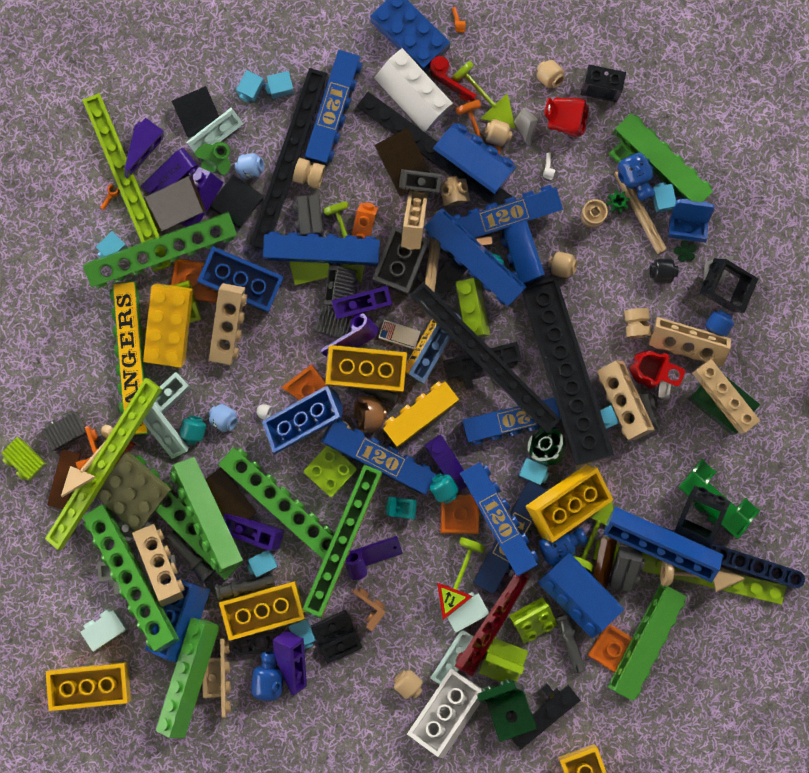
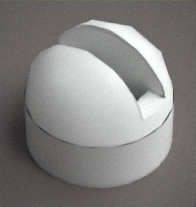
[256,404,272,420]

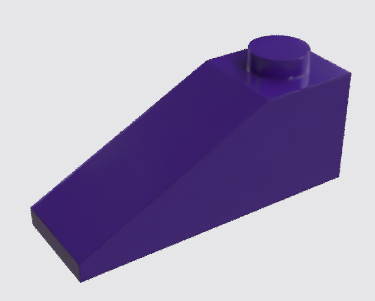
[125,118,164,179]
[181,167,224,227]
[331,286,392,319]
[424,434,467,493]
[223,514,285,551]
[273,630,307,696]

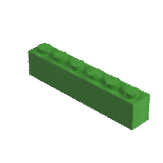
[613,113,713,202]
[170,457,243,574]
[608,583,687,701]
[156,618,220,738]

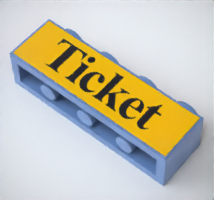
[405,313,462,384]

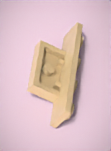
[203,638,231,718]

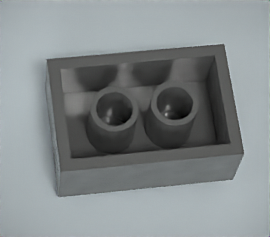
[372,226,429,296]

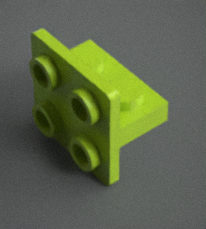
[303,446,357,497]
[509,597,557,644]
[479,638,528,682]

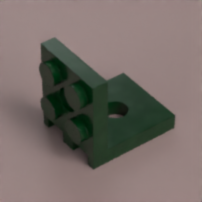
[477,679,537,742]

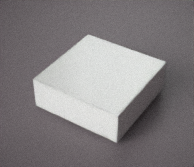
[658,380,671,400]

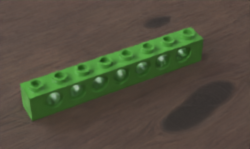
[83,212,237,289]
[218,447,334,560]
[132,454,243,580]
[82,504,180,652]

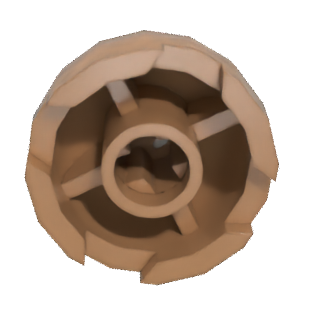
[353,396,387,434]

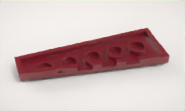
[455,572,531,677]

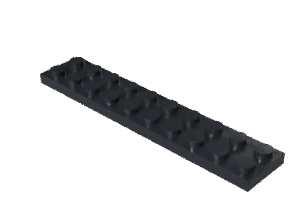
[521,276,614,467]

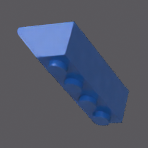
[433,123,517,194]
[262,385,344,454]
[537,553,624,639]
[145,577,210,662]

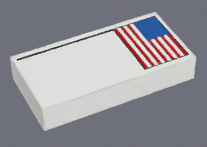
[378,320,421,350]

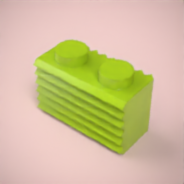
[1,437,48,481]

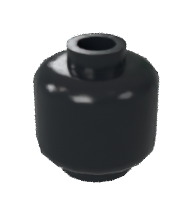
[649,258,678,284]

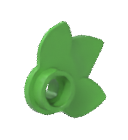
[194,142,231,175]

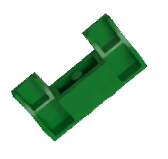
[678,459,761,539]

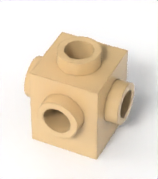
[440,176,470,206]

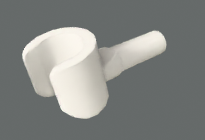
[543,153,555,180]

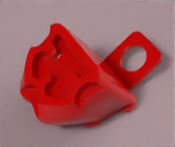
[544,97,589,137]
[629,350,685,389]

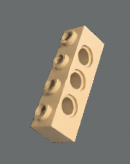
[401,190,428,250]
[209,283,247,365]
[649,317,731,367]
[692,359,760,434]
[597,360,655,440]
[132,524,185,607]

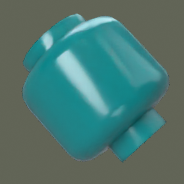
[179,415,206,445]
[430,474,458,504]

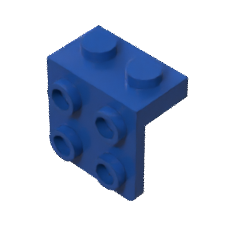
[668,199,715,243]

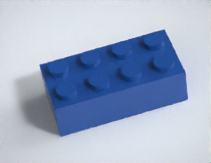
[370,0,450,72]
[197,246,284,314]

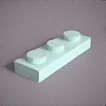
[186,108,243,153]
[143,404,189,459]
[430,629,474,685]

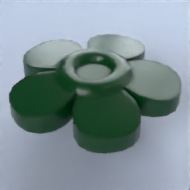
[674,240,696,262]

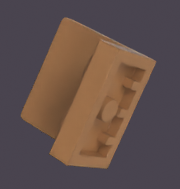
[352,587,386,631]

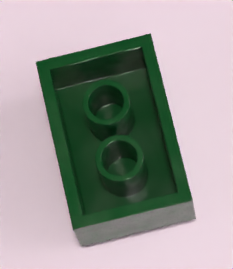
[687,376,760,435]

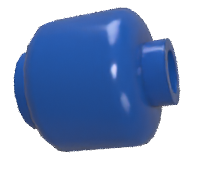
[705,309,734,337]

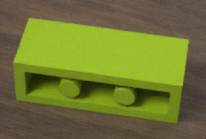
[456,278,490,338]

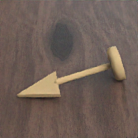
[61,425,113,497]
[660,561,745,592]

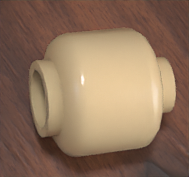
[537,60,565,88]
[483,119,512,147]
[548,252,578,278]
[393,670,423,699]

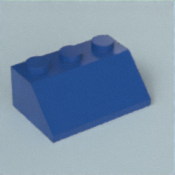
[500,220,545,285]

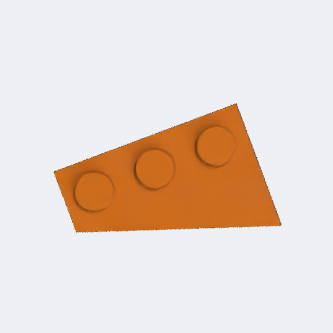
[281,364,347,413]

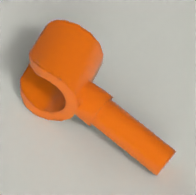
[452,7,466,32]
[100,184,119,210]

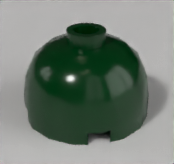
[528,427,567,466]

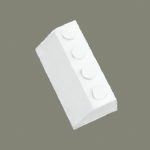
[374,48,453,132]
[407,669,482,758]

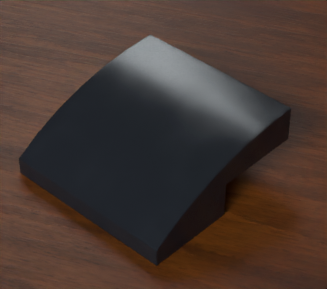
[171,86,219,138]
[210,174,264,229]
[311,610,363,664]

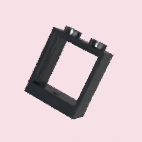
[580,64,626,103]
[700,258,759,313]
[674,485,731,548]

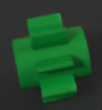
[606,190,630,214]

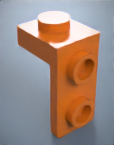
[352,202,379,239]
[76,426,99,472]

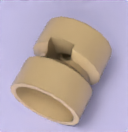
[293,158,325,189]
[580,199,608,228]
[624,308,652,338]

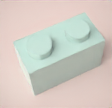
[154,372,191,414]
[447,592,489,633]
[80,609,129,652]

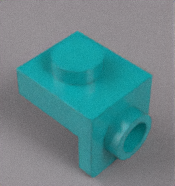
[385,497,417,519]

